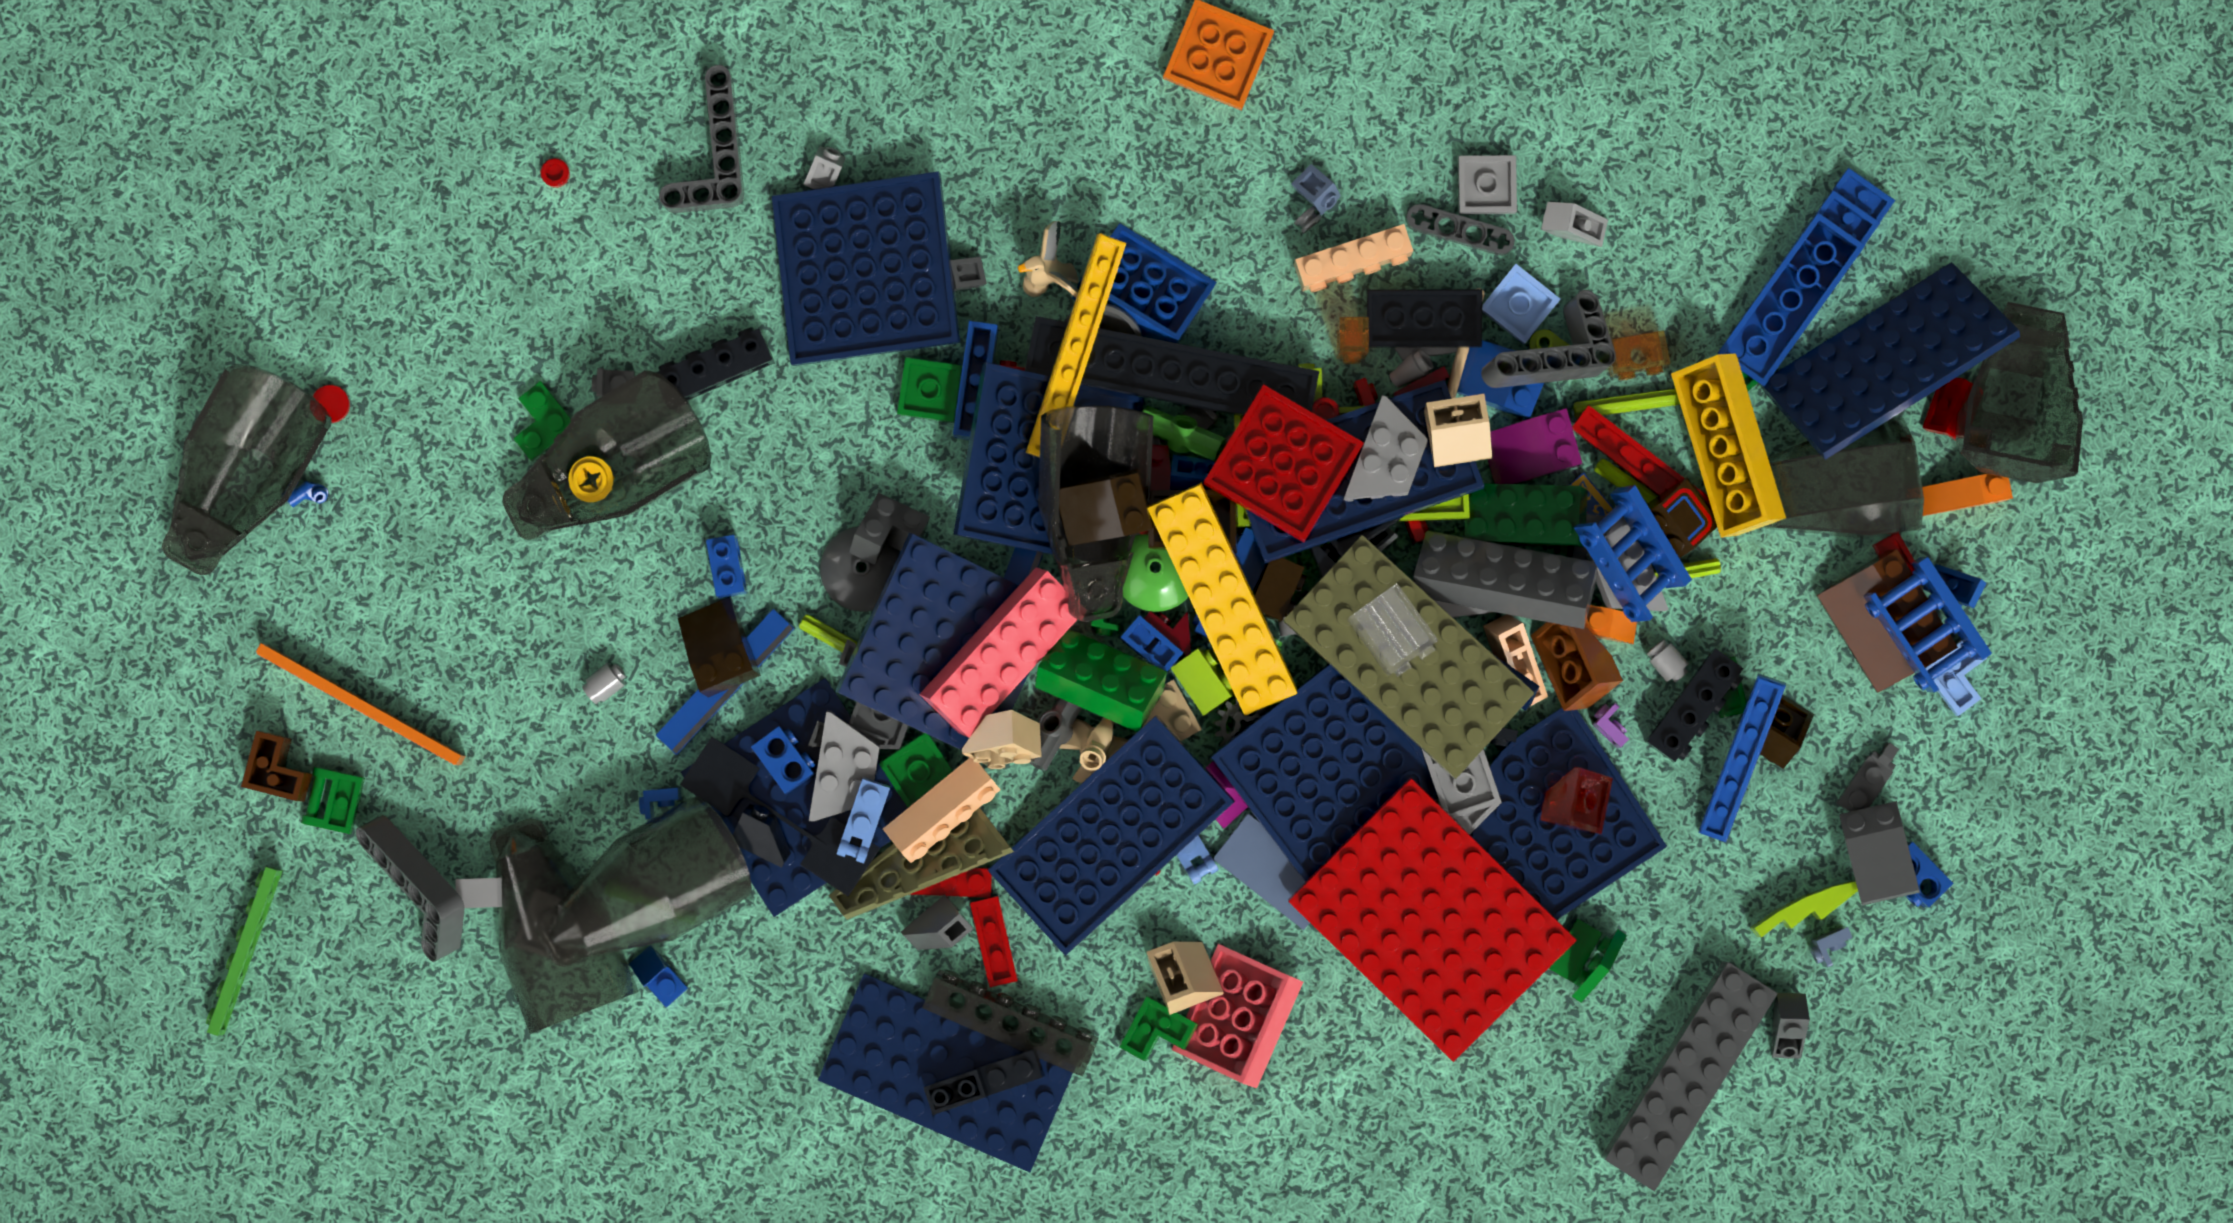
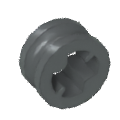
[1294,206,1322,234]

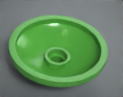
[1113,533,1189,612]

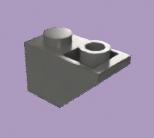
[901,895,973,950]
[1772,993,1810,1059]

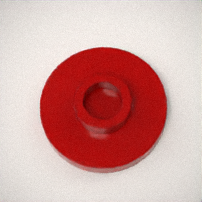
[311,385,350,424]

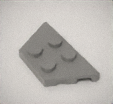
[1344,395,1428,502]
[1586,516,1669,611]
[809,710,880,821]
[1422,749,1502,834]

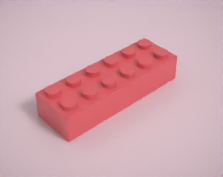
[919,567,1086,738]

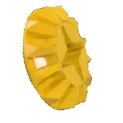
[568,456,615,502]

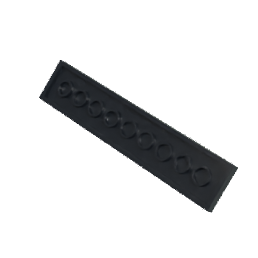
[1025,316,1319,417]

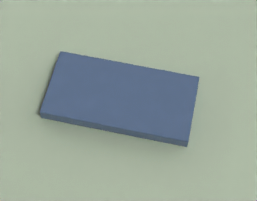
[1213,814,1310,930]

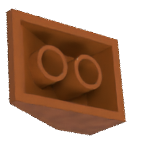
[1530,622,1623,711]

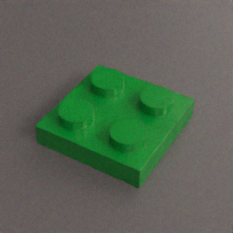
[897,357,962,423]
[879,733,953,808]

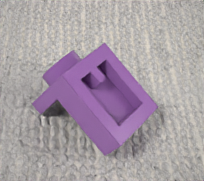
[1592,703,1629,748]

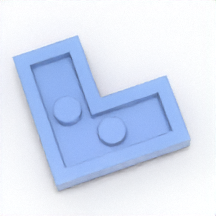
[1925,640,1987,716]

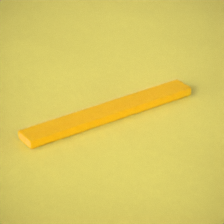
[1026,233,1126,462]

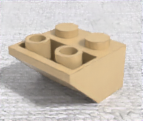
[1424,394,1492,467]
[962,710,1042,769]
[1146,942,1224,1015]

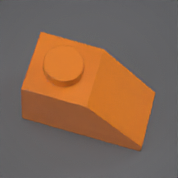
[1585,605,1637,644]

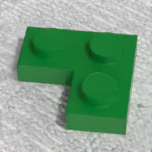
[513,381,577,462]
[1572,929,1627,1003]
[1119,996,1198,1062]

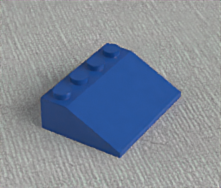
[1072,223,1217,344]

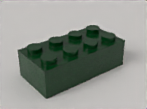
[1464,484,1588,547]

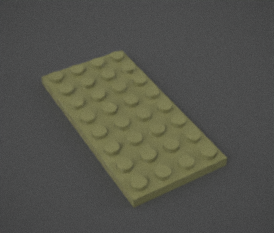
[1283,535,1535,779]

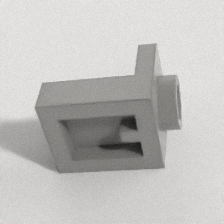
[803,146,846,190]

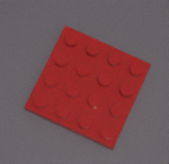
[1204,384,1364,543]

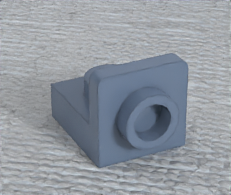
[1291,164,1341,215]
[1810,926,1853,968]

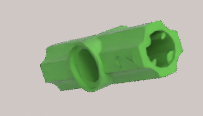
[1138,406,1226,462]

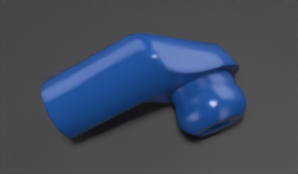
[285,481,328,508]

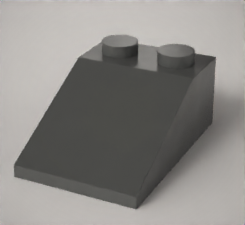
[1839,801,1920,906]

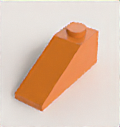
[1915,470,2013,516]

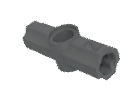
[1029,698,1082,771]

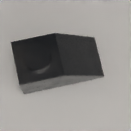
[730,804,791,868]

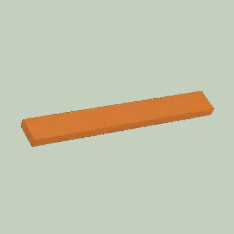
[256,643,466,766]

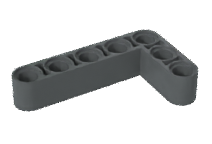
[659,65,745,213]
[1481,290,1616,388]
[356,815,465,962]

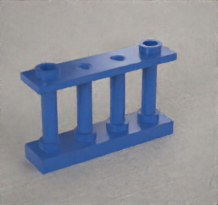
[1574,485,1692,622]
[1863,557,1992,693]

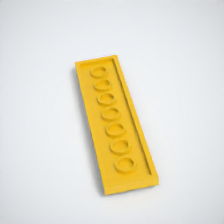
[1148,483,1298,716]

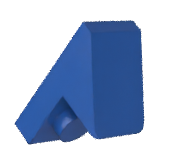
[1923,564,1987,609]
[629,945,688,1008]

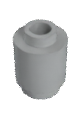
[1646,639,1689,682]
[582,663,626,704]

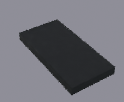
[1367,289,1482,348]

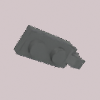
[1836,742,1899,812]

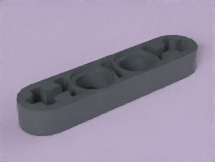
[1406,204,1515,256]

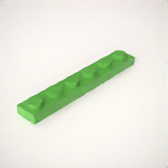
[206,867,283,1036]

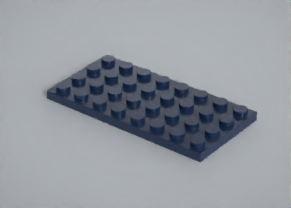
[1761,262,2020,460]
[1244,380,1484,564]
[988,715,1235,956]
[818,973,1076,1173]

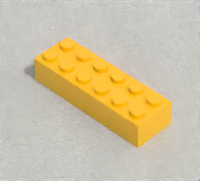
[1671,354,1786,538]

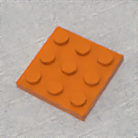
[1163,0,1274,111]

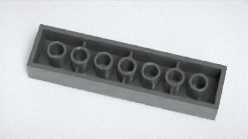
[1601,961,1778,1192]

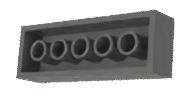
[1413,531,1597,629]

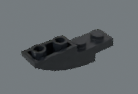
[923,1048,1045,1115]

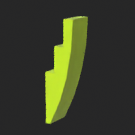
[1750,880,1858,938]

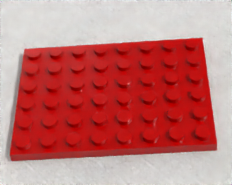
[1288,777,1577,1062]

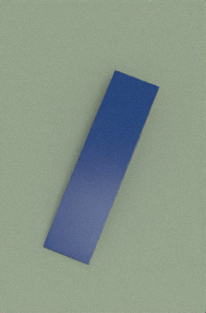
[1717,168,1896,386]

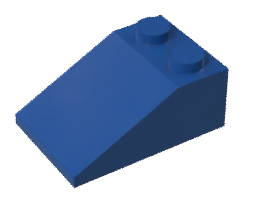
[1457,340,1544,420]

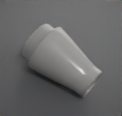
[1389,349,1433,388]

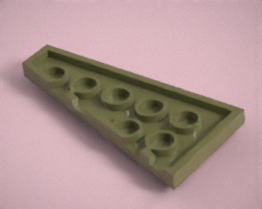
[828,807,1014,920]

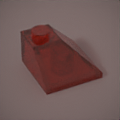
[1540,767,1613,835]

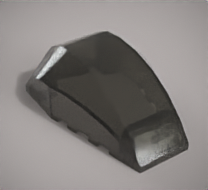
[1956,302,2083,483]
[1760,417,1924,539]

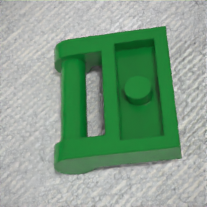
[301,767,365,834]

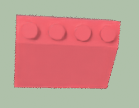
[1172,944,1303,1088]

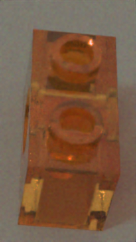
[1337,317,1369,364]
[1608,330,1670,381]

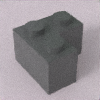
[849,492,930,565]

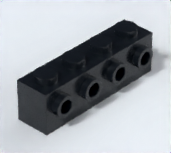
[653,327,775,408]
[1645,648,1744,762]

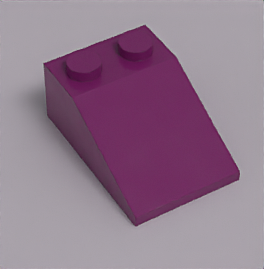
[1487,408,1583,484]

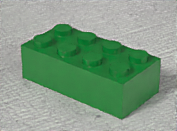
[1035,629,1167,732]

